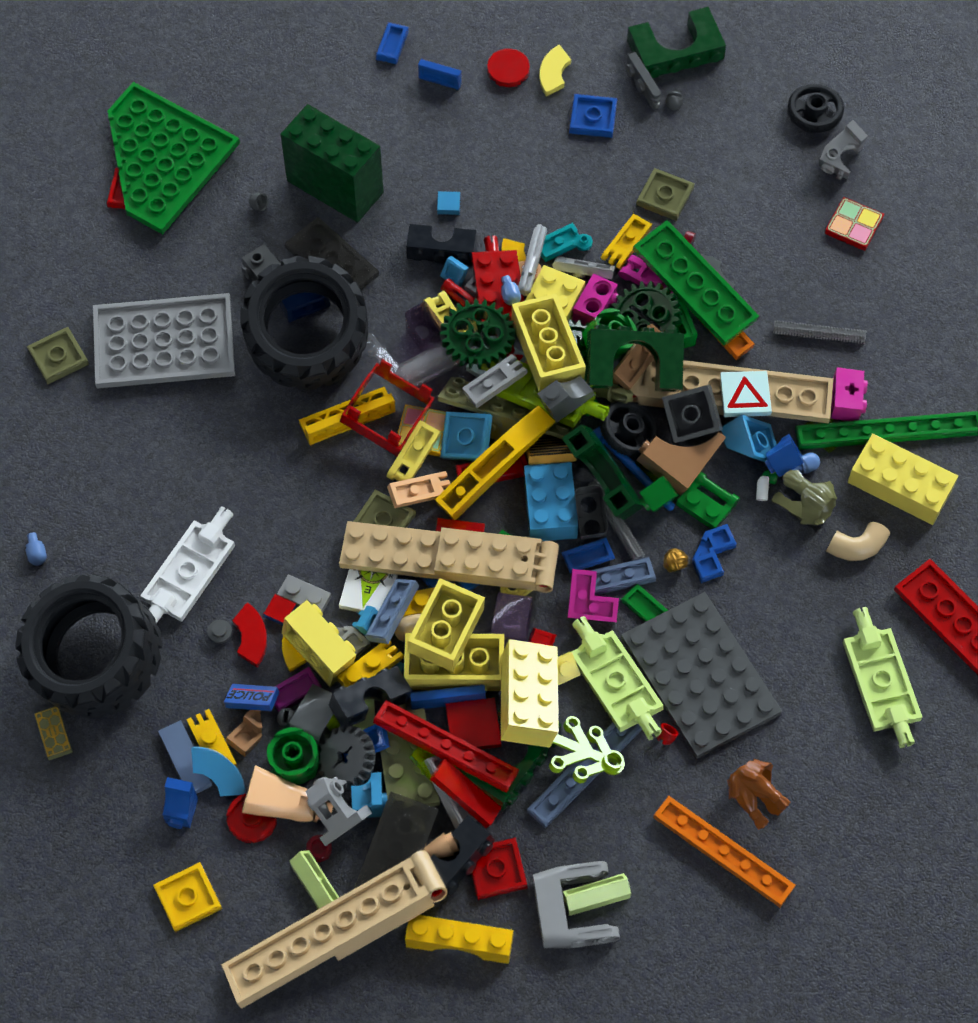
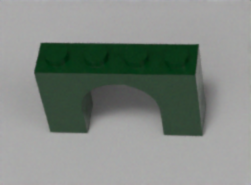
[627,7,726,78]
[586,325,684,392]
[562,424,644,520]
[456,708,563,811]

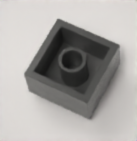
[662,385,723,443]

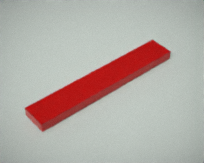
[373,700,519,793]

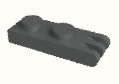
[625,52,661,109]

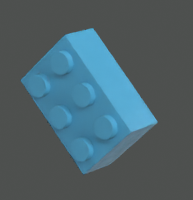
[524,462,578,541]

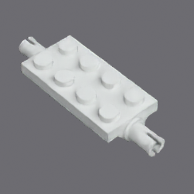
[140,506,235,624]

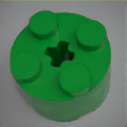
[582,308,637,362]
[267,727,320,785]

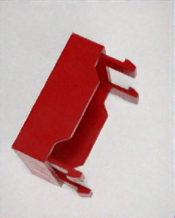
[340,359,434,457]

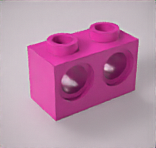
[572,274,619,325]

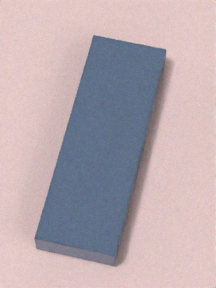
[591,557,656,596]
[365,578,419,644]
[158,720,212,794]

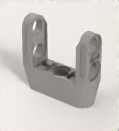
[532,861,620,949]

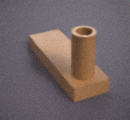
[613,323,661,390]

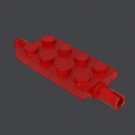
[471,236,525,355]

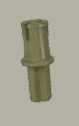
[593,384,633,404]

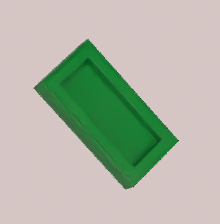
[621,584,668,622]

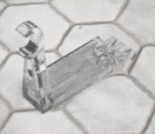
[367,333,479,392]

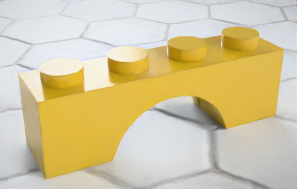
[405,915,513,964]

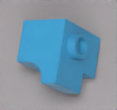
[351,772,388,818]

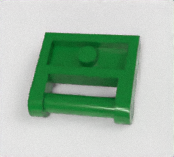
[676,472,740,529]

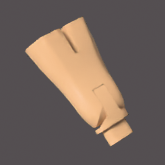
[242,765,333,823]

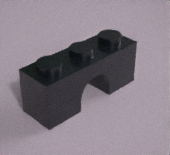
[406,224,477,265]
[329,666,412,729]
[431,815,495,899]

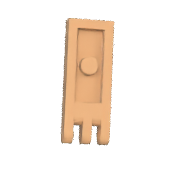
[387,471,451,508]

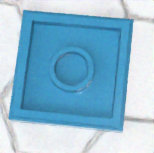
[440,411,493,461]

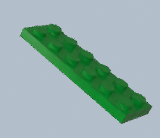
[633,220,759,346]

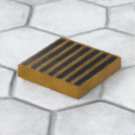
[526,436,576,465]

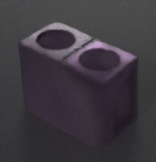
[405,301,446,362]
[490,592,533,647]

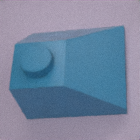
[722,414,777,462]

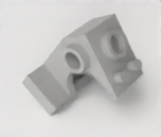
[818,120,868,180]
[306,777,372,846]

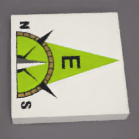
[339,569,398,613]

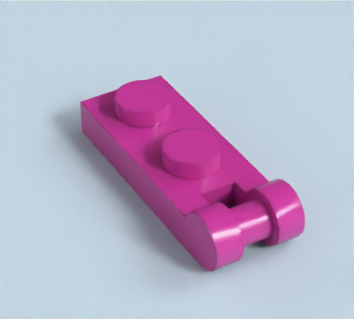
[618,255,677,297]

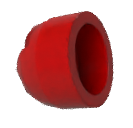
[657,723,678,745]

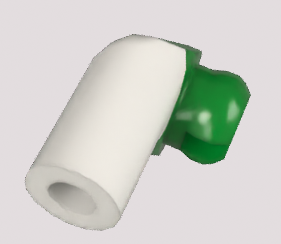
[756,470,777,501]

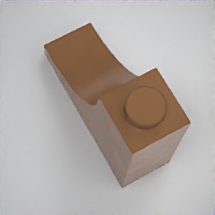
[636,432,726,495]

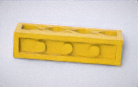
[299,386,396,445]

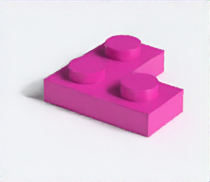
[567,569,619,623]

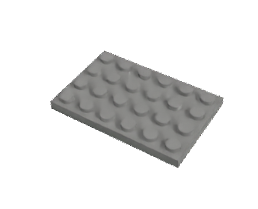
[93,293,235,389]

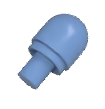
[501,275,521,306]
[793,453,820,474]
[25,532,47,566]

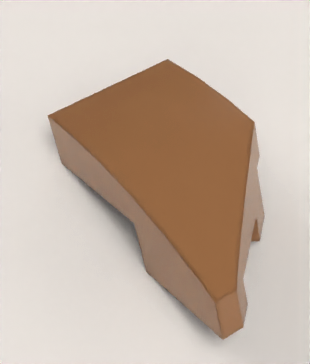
[226,710,262,757]

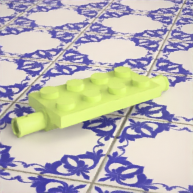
[843,607,922,748]
[572,616,663,740]

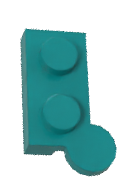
[541,223,593,262]

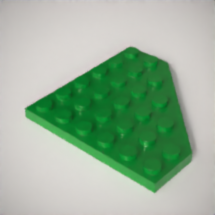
[108,82,240,235]

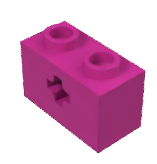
[830,367,868,421]

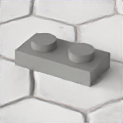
[277,574,332,613]

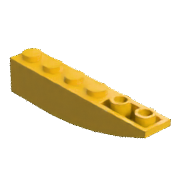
[435,405,556,520]

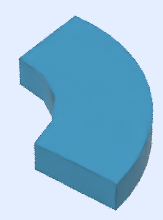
[191,747,246,796]

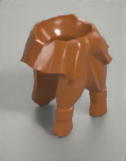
[727,759,790,830]

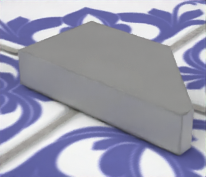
[337,626,371,659]

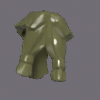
[771,469,837,526]

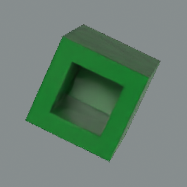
[639,476,679,512]

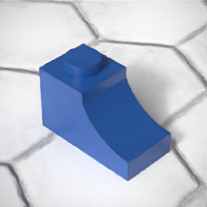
[765,434,804,477]
[162,777,198,829]

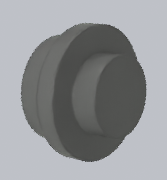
[207,620,232,644]

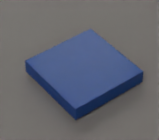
[569,94,617,138]

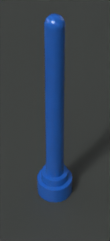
[594,426,675,511]

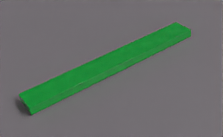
[795,411,978,450]

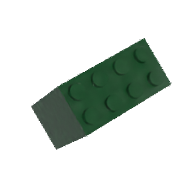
[280,104,384,223]

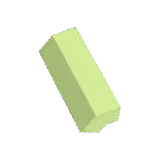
[290,850,339,909]
[562,873,631,916]

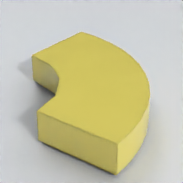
[540,45,571,97]

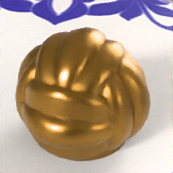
[663,548,689,573]

